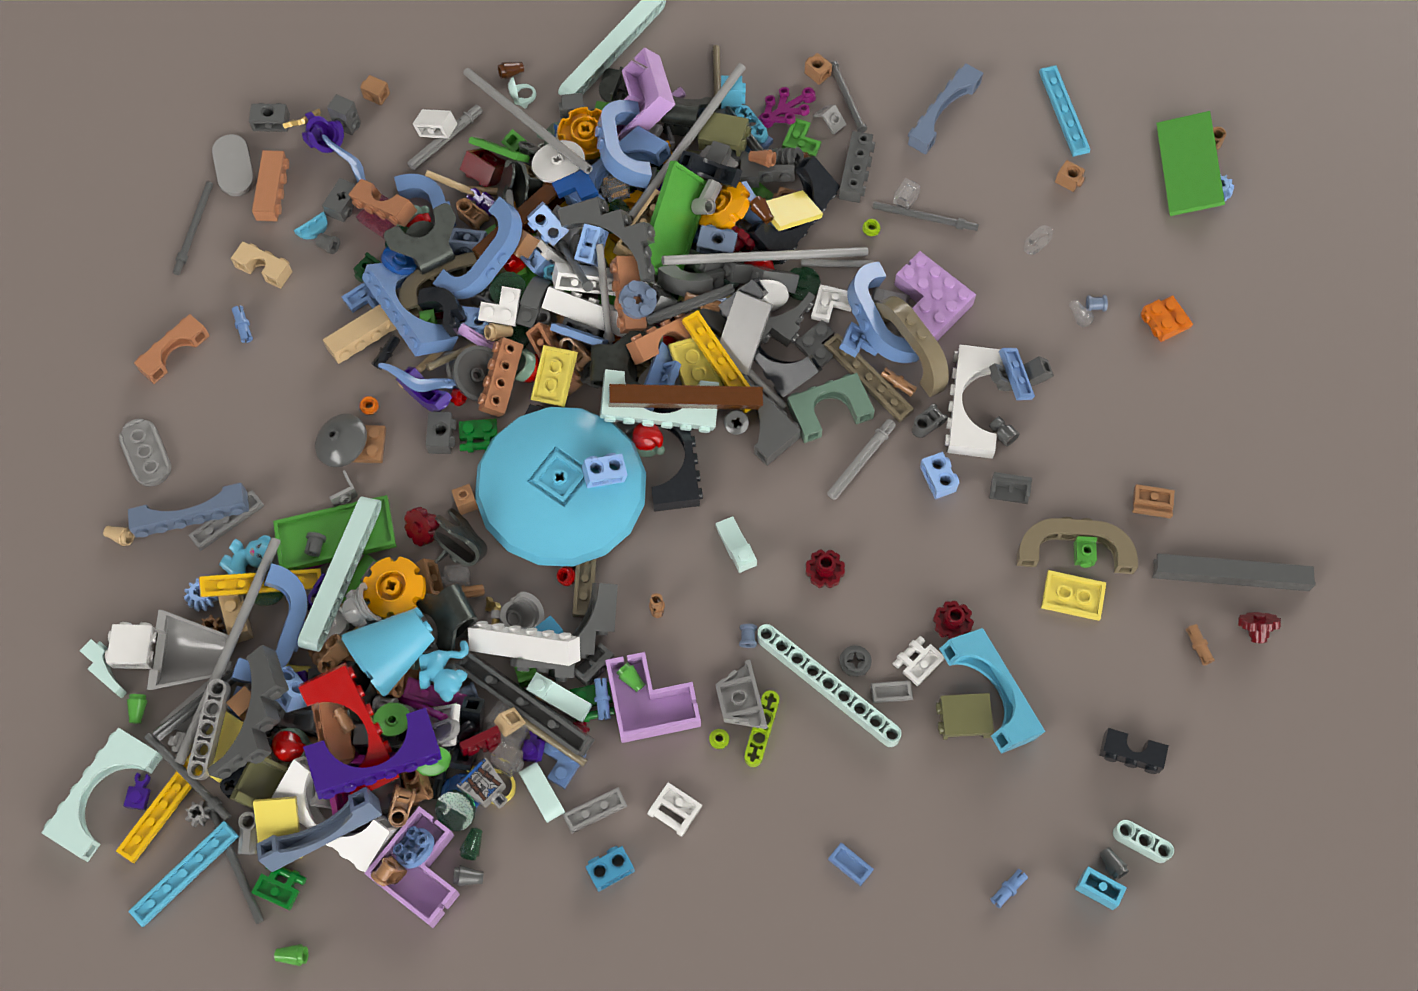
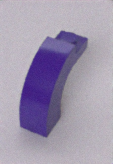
[396,367,452,412]

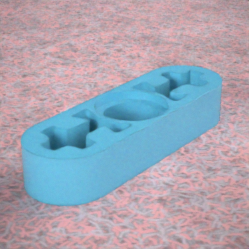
[735,105,768,144]

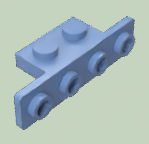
[644,342,681,412]

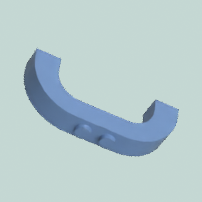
[595,100,652,188]
[394,174,456,227]
[433,196,522,299]
[847,262,919,363]
[231,563,307,684]

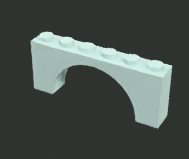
[600,369,719,433]
[42,728,163,862]

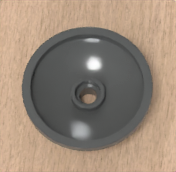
[453,346,494,401]
[315,414,367,467]

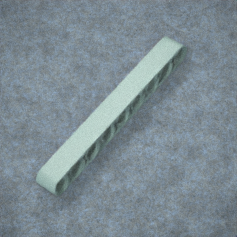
[558,0,666,95]
[298,496,381,652]
[757,624,901,747]

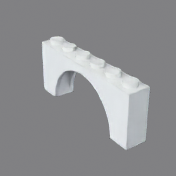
[945,344,1003,459]
[272,756,399,872]

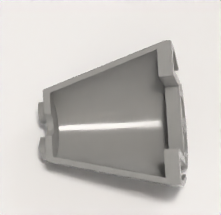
[147,610,234,690]

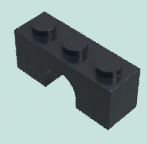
[1099,728,1169,774]

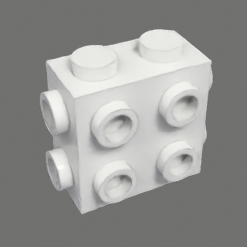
[105,622,158,669]

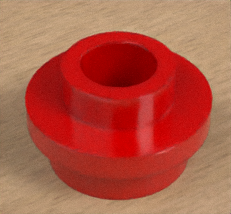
[450,389,467,407]
[557,566,575,586]

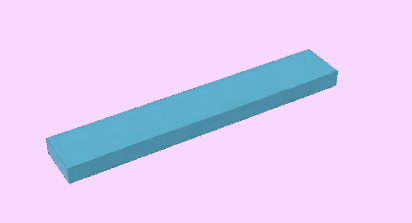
[1039,65,1091,156]
[128,821,239,927]

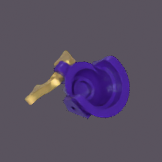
[283,109,344,153]

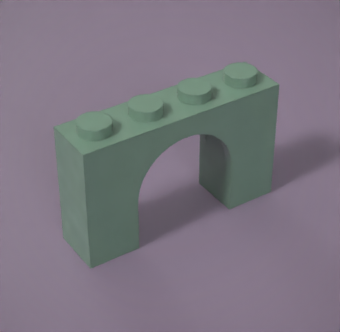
[787,373,875,443]

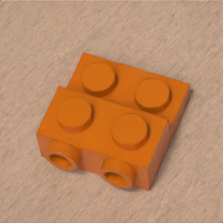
[1141,295,1193,342]

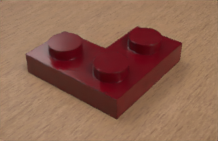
[459,725,502,756]

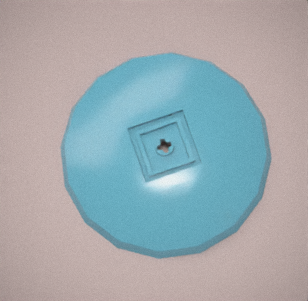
[475,407,646,567]

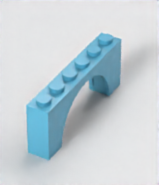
[939,628,1046,754]

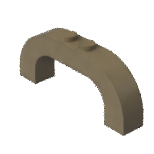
[399,252,510,317]
[875,296,949,397]
[1017,517,1138,574]

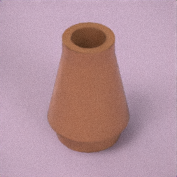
[748,150,776,168]

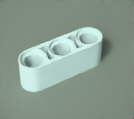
[519,762,565,823]
[1113,820,1174,863]

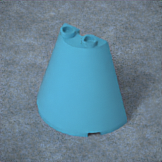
[342,607,435,697]

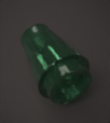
[459,828,483,861]

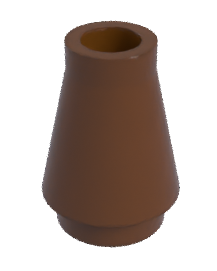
[498,62,524,79]
[749,196,774,224]

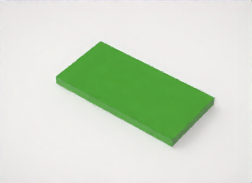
[1157,111,1225,216]
[648,161,707,276]
[273,495,397,570]

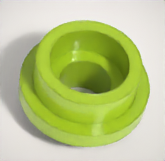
[862,219,880,237]
[709,729,729,749]

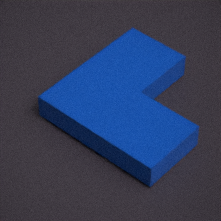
[552,170,599,201]

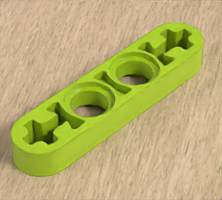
[744,690,780,767]

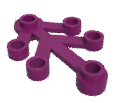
[758,87,816,128]

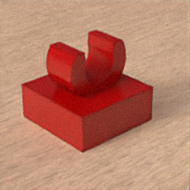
[504,254,526,277]

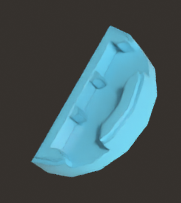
[294,211,328,239]

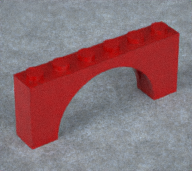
[298,663,399,795]

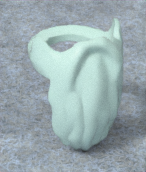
[508,77,536,109]

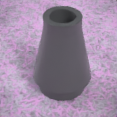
[1099,847,1129,880]
[453,865,484,886]

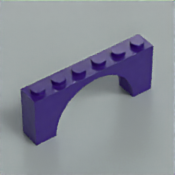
[303,708,442,800]

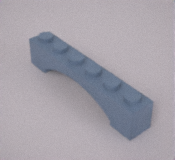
[908,64,983,155]
[128,483,249,538]
[256,787,382,872]

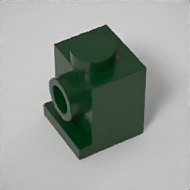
[353,252,381,283]

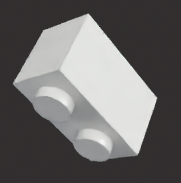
[413,109,457,139]

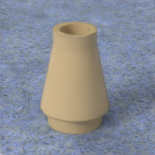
[484,323,513,341]
[103,526,135,546]

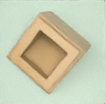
[494,707,526,737]

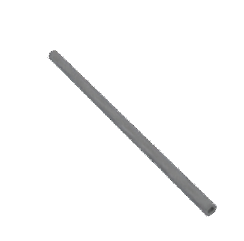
[629,63,746,221]
[464,68,592,174]
[661,247,868,265]
[174,537,281,765]

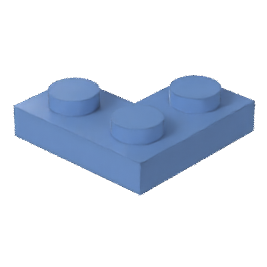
[342,283,379,313]
[839,322,878,358]
[543,742,586,789]

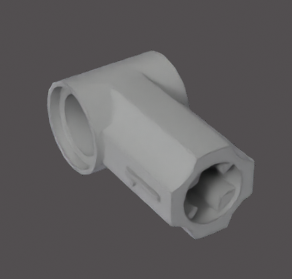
[691,179,722,215]
[238,811,258,855]

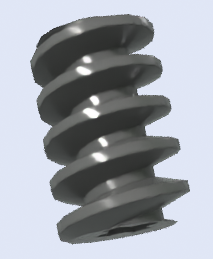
[766,147,804,169]
[724,410,749,435]

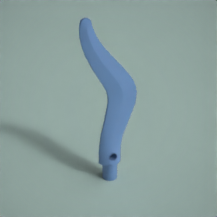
[322,135,366,183]
[378,363,458,392]

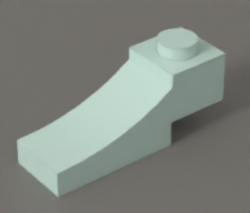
[715,516,757,573]
[80,639,127,699]
[526,672,592,722]

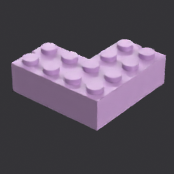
[616,47,675,141]
[894,251,976,341]
[605,652,701,743]
[364,806,460,928]

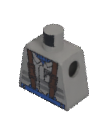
[457,757,508,809]

